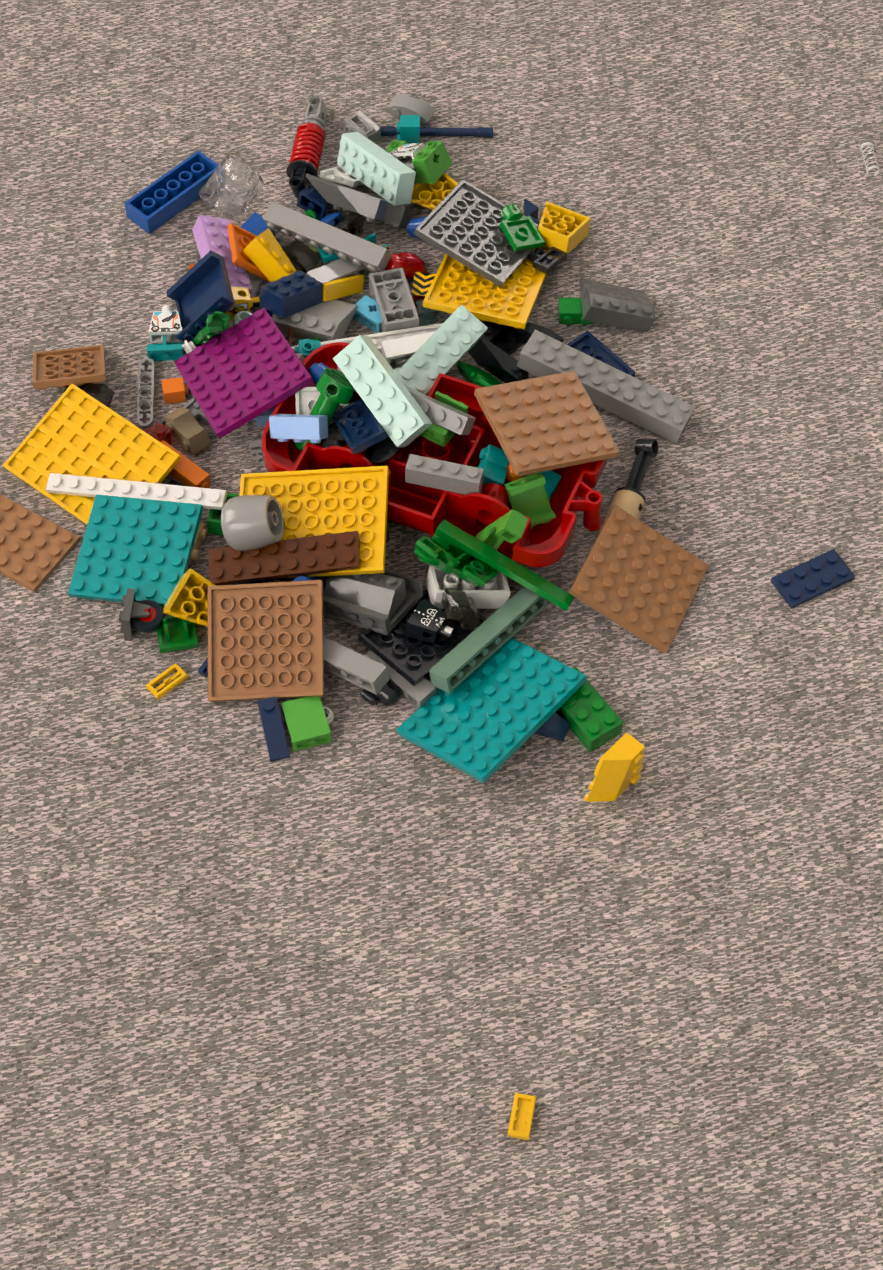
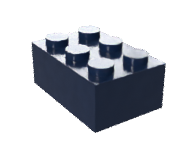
[260,271,323,318]

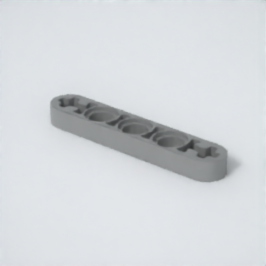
[137,358,155,431]

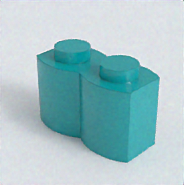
[477,444,509,485]

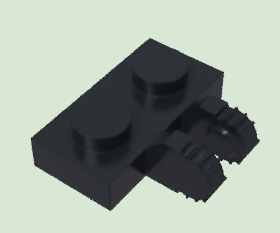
[528,247,567,274]

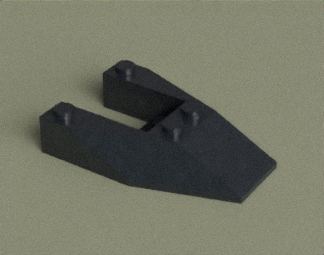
[468,319,563,383]

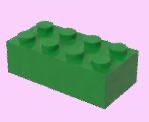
[556,667,623,752]

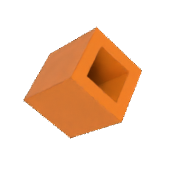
[161,377,189,404]

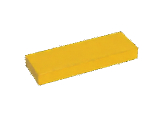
[323,274,364,302]

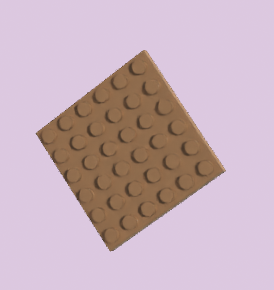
[474,371,620,477]
[568,505,709,653]
[208,580,325,702]

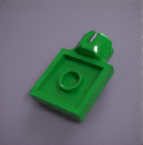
[500,204,545,251]
[192,311,231,346]

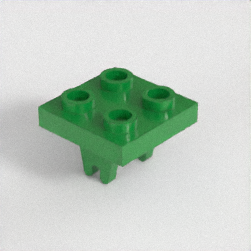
[157,615,199,653]

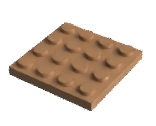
[32,345,106,390]

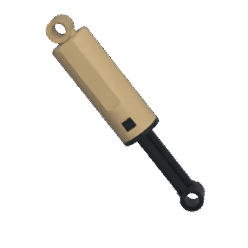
[602,439,658,527]

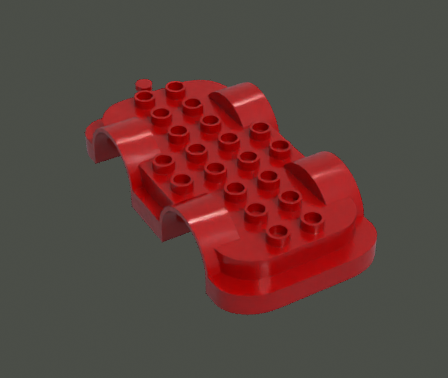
[262,342,607,567]

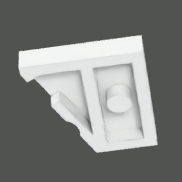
[319,166,363,188]

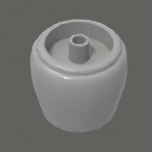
[221,495,284,552]

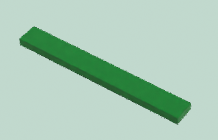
[435,520,575,611]

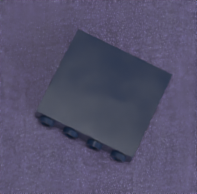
[166,250,235,342]

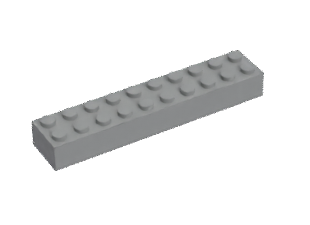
[517,330,695,444]

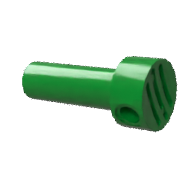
[295,368,355,451]

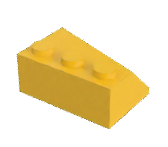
[411,173,459,210]
[538,201,591,255]
[242,228,296,282]
[163,568,216,627]
[584,732,645,802]

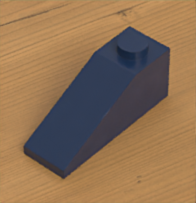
[257,697,290,762]

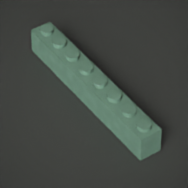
[429,587,548,693]

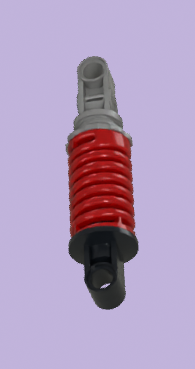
[286,95,327,198]

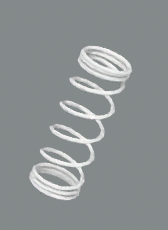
[860,142,880,176]

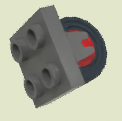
[119,588,164,641]

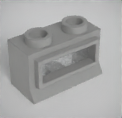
[345,110,381,143]

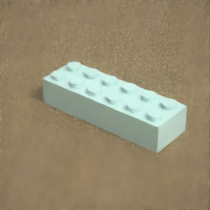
[337,132,416,206]
[396,304,488,395]
[333,335,433,447]

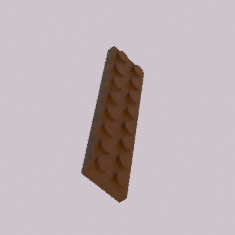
[209,531,360,586]

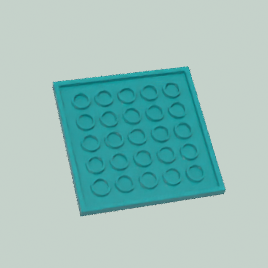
[68,494,203,607]

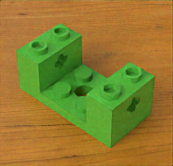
[385,140,453,184]

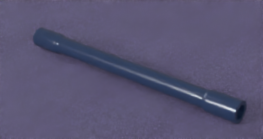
[379,126,493,137]

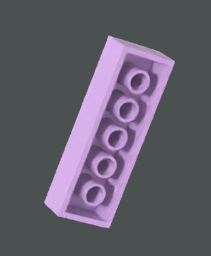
[192,215,253,294]

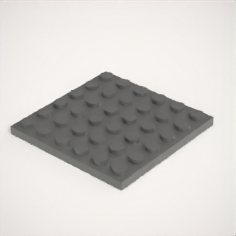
[414,179,539,287]

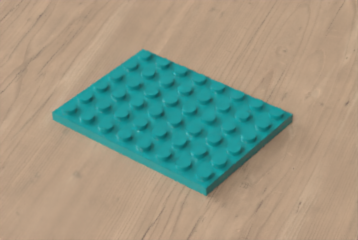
[396,638,587,783]

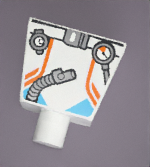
[389,143,425,169]
[149,305,183,344]

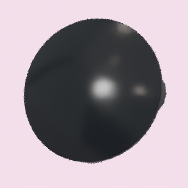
[365,436,402,466]

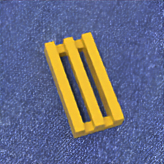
[145,663,188,700]

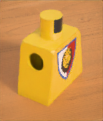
[224,287,260,321]

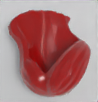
[384,252,427,279]

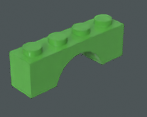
[475,509,528,550]

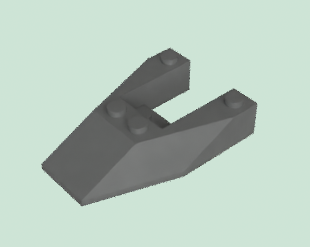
[306,173,413,230]

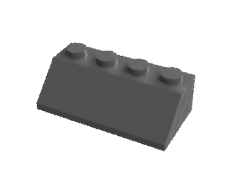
[323,573,407,618]

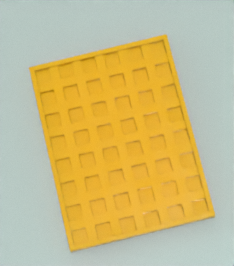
[2,384,181,525]

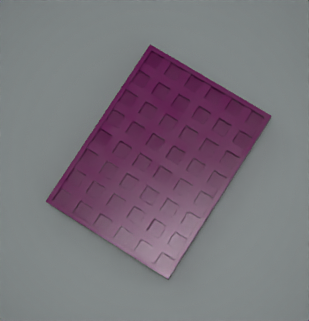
[174,308,314,439]

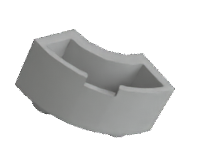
[387,94,436,126]

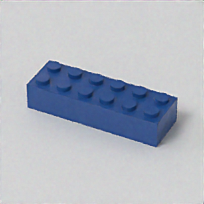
[125,150,223,234]

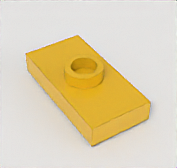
[507,1093,536,1141]

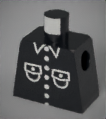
[404,599,454,644]

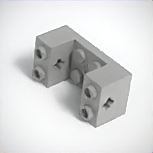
[369,268,419,332]

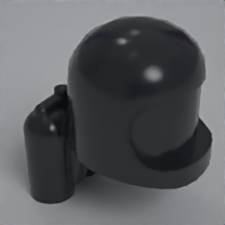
[360,679,401,706]

